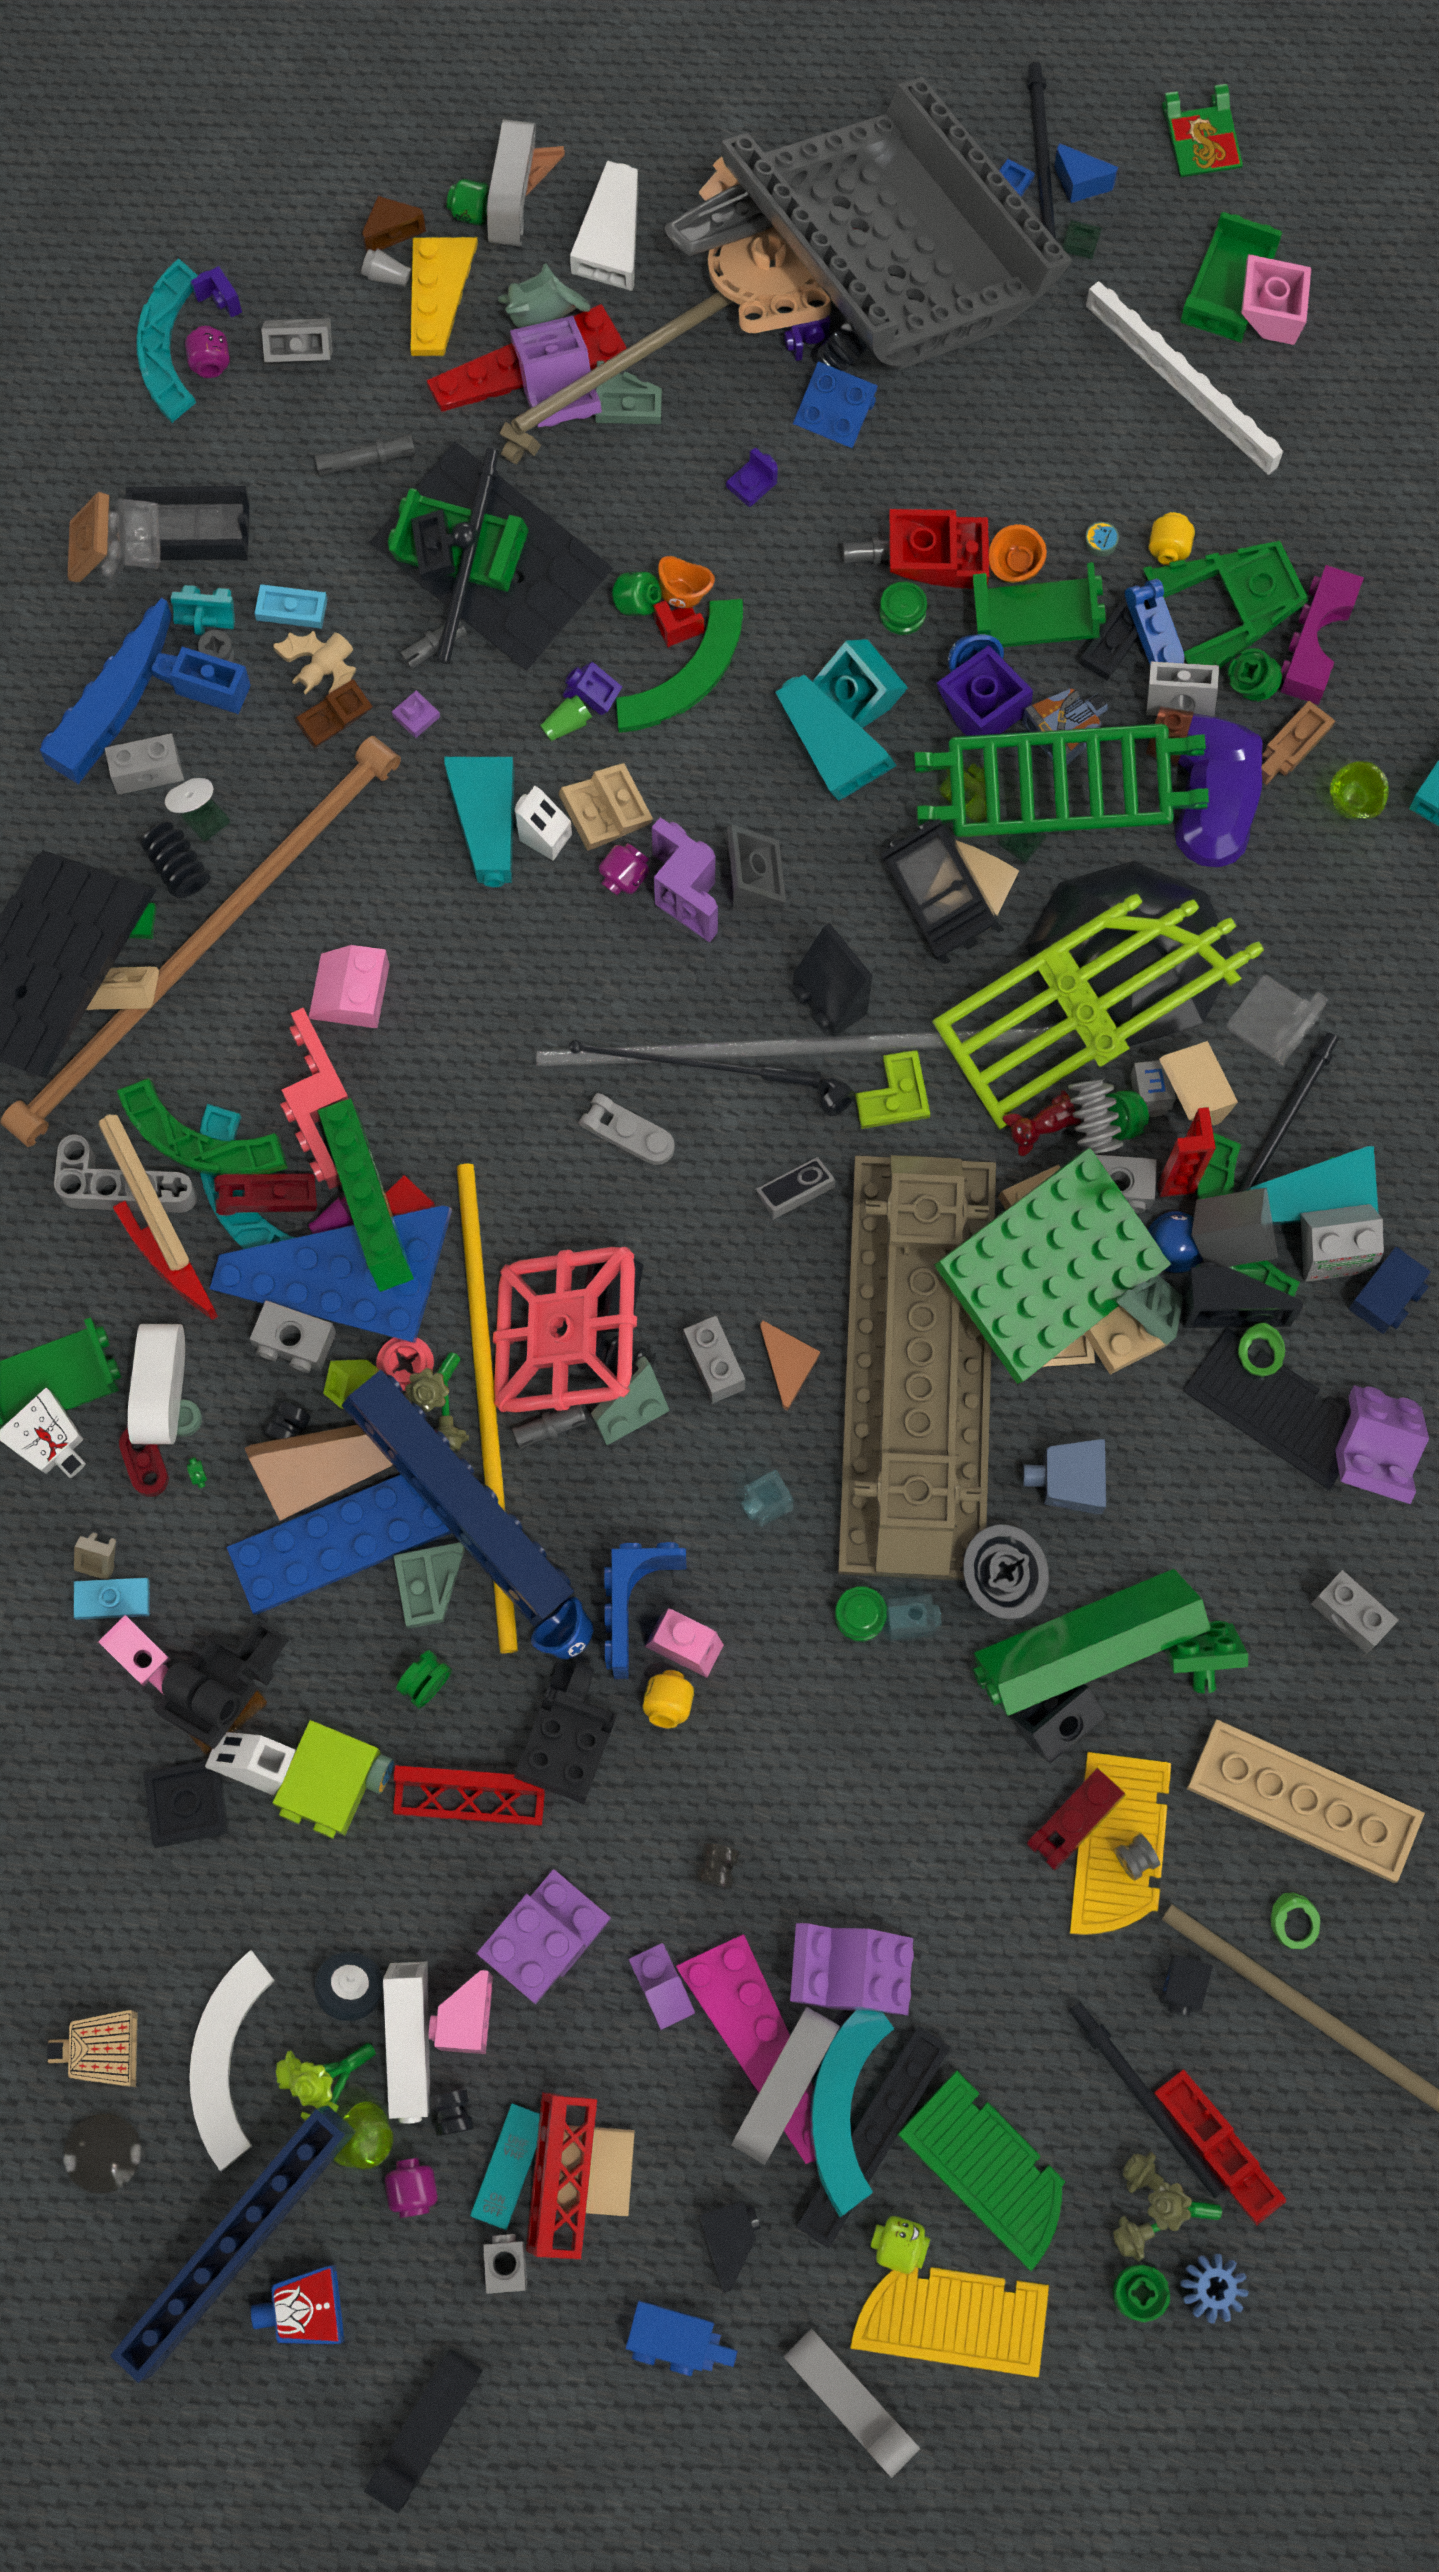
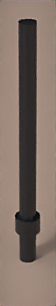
[1068,2001,1226,2199]

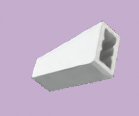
[570,161,638,291]
[383,1961,430,2123]

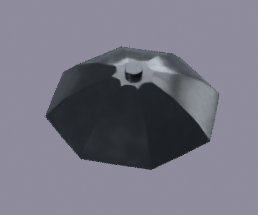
[1026,861,1233,1046]

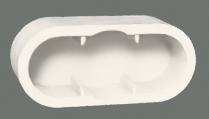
[128,1324,185,1444]

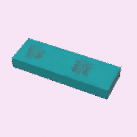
[470,2104,540,2230]

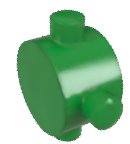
[187,1457,208,1488]

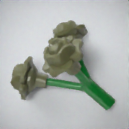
[403,1352,469,1453]
[1113,2151,1222,2261]

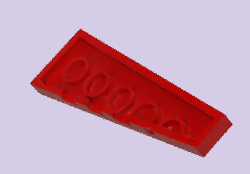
[426,304,627,412]

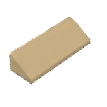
[86,967,159,1010]

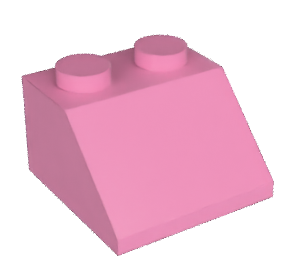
[1241,254,1311,345]
[309,945,389,1028]
[429,1970,493,2054]

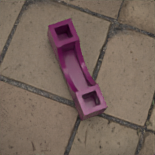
[1280,565,1364,705]

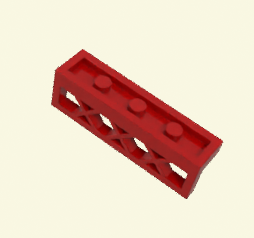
[1158,1107,1216,1197]
[393,1765,545,1826]
[526,2092,597,2259]

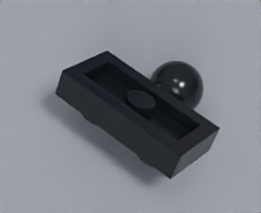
[411,509,478,582]

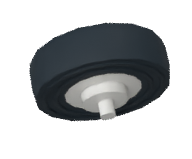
[314,1952,383,2021]

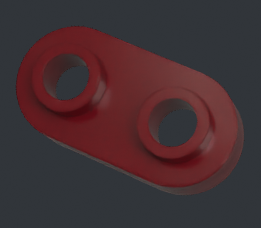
[119,1429,169,1497]

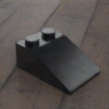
[792,923,873,1037]
[1181,1262,1303,1328]

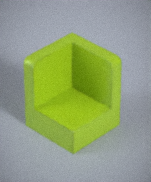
[323,1360,380,1409]

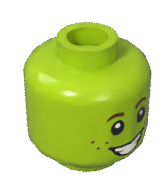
[870,2216,930,2274]

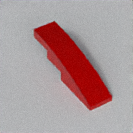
[113,1201,218,1320]
[1154,2069,1286,2226]

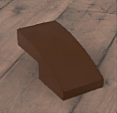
[295,679,373,748]

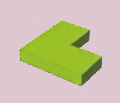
[855,1050,930,1129]

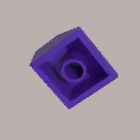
[937,645,1033,736]

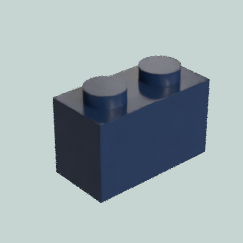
[1349,1247,1431,1334]

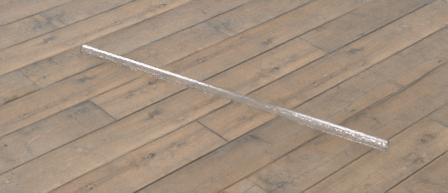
[536,1026,1158,1068]

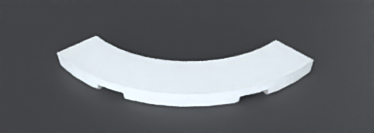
[190,1950,275,2171]

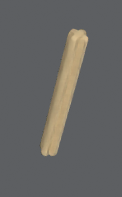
[99,1114,189,1271]

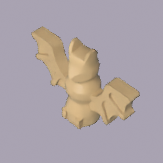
[273,631,356,695]

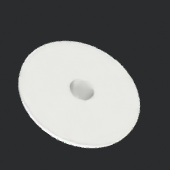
[165,778,213,813]

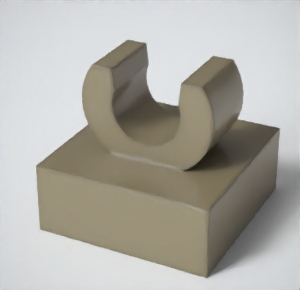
[499,422,541,465]
[74,1533,116,1580]

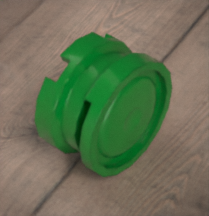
[880,582,927,635]
[1228,648,1282,702]
[1105,1090,1149,1141]
[835,1587,887,1642]
[396,1650,452,1709]
[1112,2265,1171,2322]

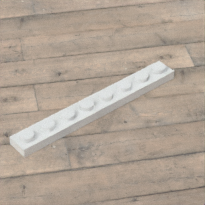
[1086,281,1283,475]

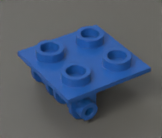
[793,361,878,448]

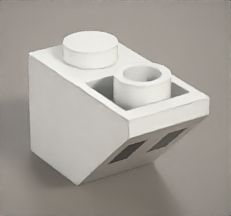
[515,786,572,860]
[205,1732,295,1796]

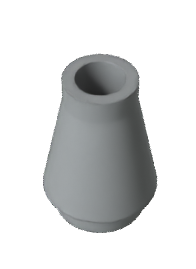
[361,249,411,287]

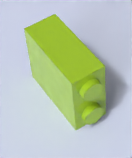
[273,1720,382,1839]

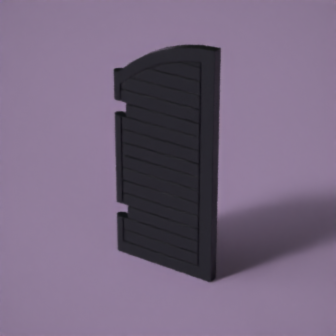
[1183,1328,1347,1491]

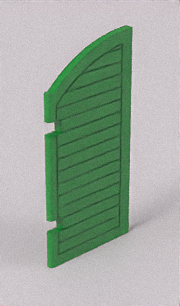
[897,2070,1065,2271]

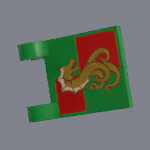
[1162,84,1243,177]

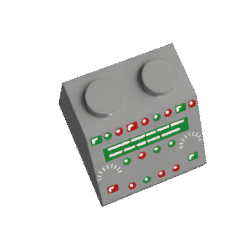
[1301,1204,1384,1282]

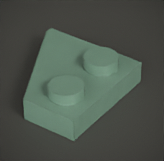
[595,361,662,424]
[1116,1275,1183,1345]
[591,1356,670,1445]
[393,1542,465,1629]

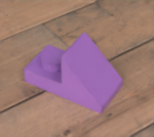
[629,1943,695,2030]

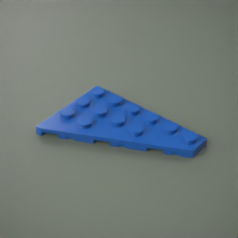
[210,1206,452,1343]

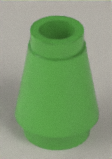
[540,695,592,742]

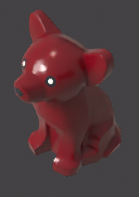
[1003,1090,1081,1156]

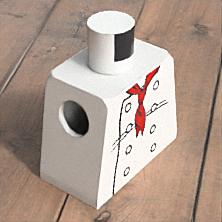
[0,1388,86,1478]

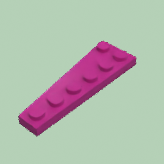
[676,1934,815,2164]

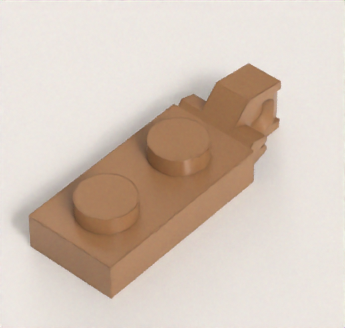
[1262,701,1335,785]

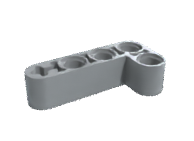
[487,119,536,247]
[54,1134,197,1213]
[731,2007,840,2165]
[783,2328,920,2478]

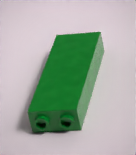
[973,1569,1211,1716]

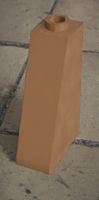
[245,1425,393,1521]

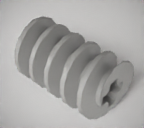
[1068,1079,1123,1154]

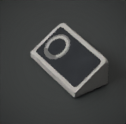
[756,1157,835,1220]

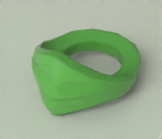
[1238,1323,1285,1377]
[1270,1892,1320,1949]

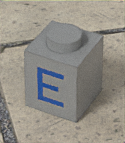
[1130,1060,1176,1117]

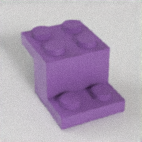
[510,316,602,428]
[652,817,718,943]
[1335,1385,1429,1504]
[477,1869,611,2005]
[790,1923,914,2015]

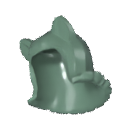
[498,263,591,328]

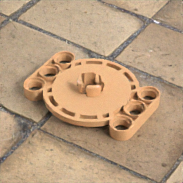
[708,227,831,333]

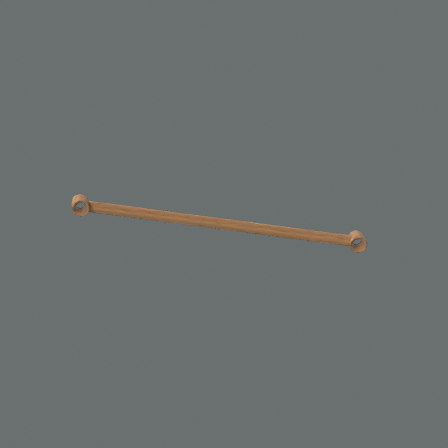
[0,736,401,1147]

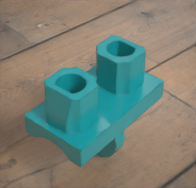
[171,585,235,636]

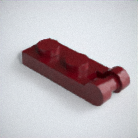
[214,1174,317,1216]
[1027,1768,1126,1871]

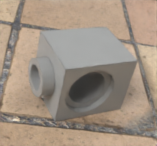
[483,2234,527,2294]

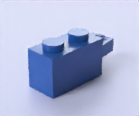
[151,647,251,714]
[626,2301,738,2376]

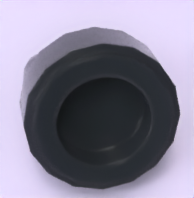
[820,1078,855,1116]

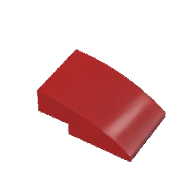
[889,509,989,589]

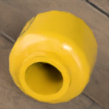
[1148,512,1195,565]
[642,1670,694,1728]

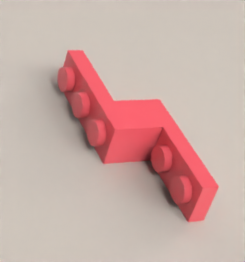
[280,1008,348,1189]

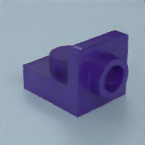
[191,266,242,318]
[784,315,830,361]
[726,447,778,508]
[562,662,622,716]

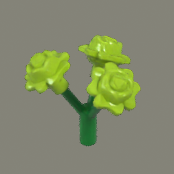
[276,2043,376,2121]

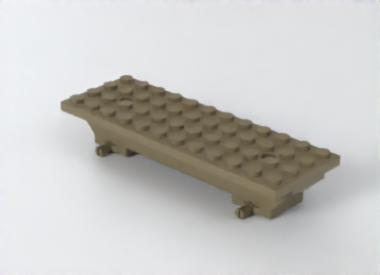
[838,1155,996,1581]

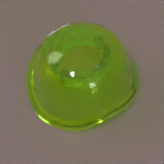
[1330,761,1389,820]
[333,2102,394,2170]

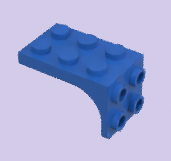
[605,1542,686,1679]

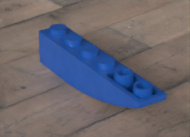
[40,598,172,784]

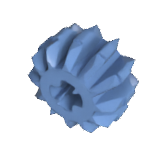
[1180,2254,1248,2323]

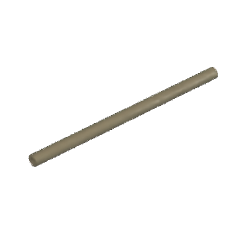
[511,291,734,435]
[1161,1904,1439,2113]

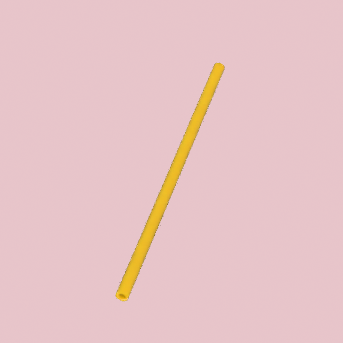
[457,1164,518,1654]

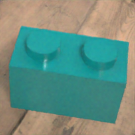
[812,639,908,728]

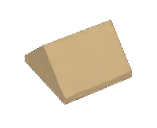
[1159,1041,1238,1125]

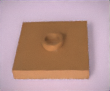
[67,492,109,582]

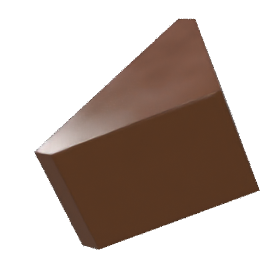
[362,196,426,253]

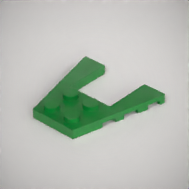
[1143,541,1308,669]

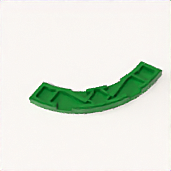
[616,599,743,733]
[117,1078,288,1176]
[1197,1132,1300,1297]

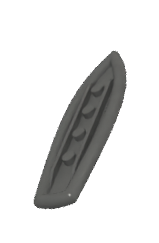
[665,184,774,256]

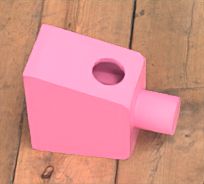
[645,1608,724,1678]
[98,1615,170,1695]

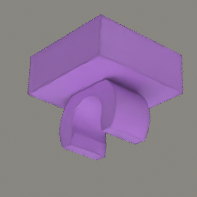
[392,690,440,738]

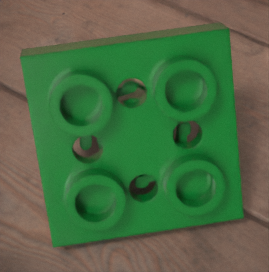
[1164,1621,1248,1694]

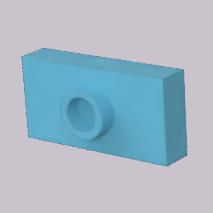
[254,584,328,629]
[74,1578,149,1620]

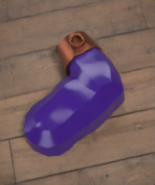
[1146,706,1262,867]

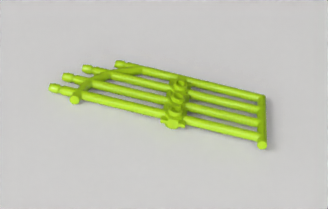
[932,894,1264,1130]

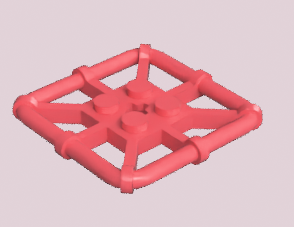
[493,1247,637,1413]

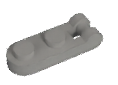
[578,1093,674,1165]

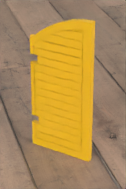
[1070,1752,1171,1935]
[850,2267,1049,2378]

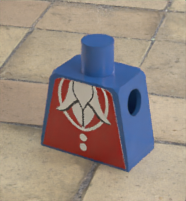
[251,2265,345,2344]

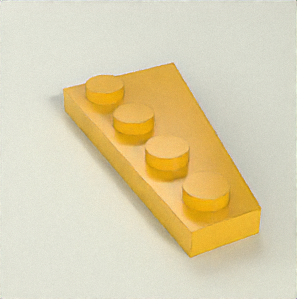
[411,237,478,356]

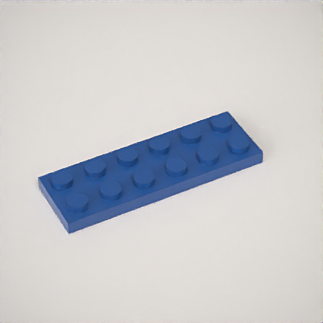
[227,1475,452,1616]

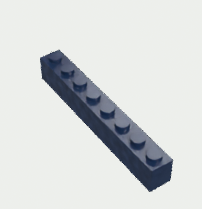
[342,1370,574,1627]
[110,2105,356,2383]

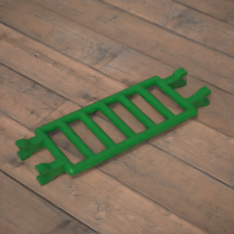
[914,724,1209,837]

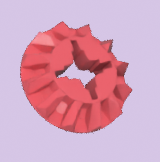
[376,1338,434,1391]

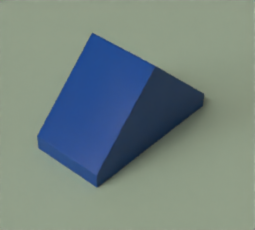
[1054,144,1118,203]

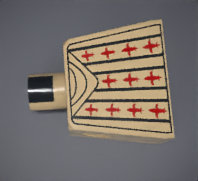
[47,2010,138,2087]

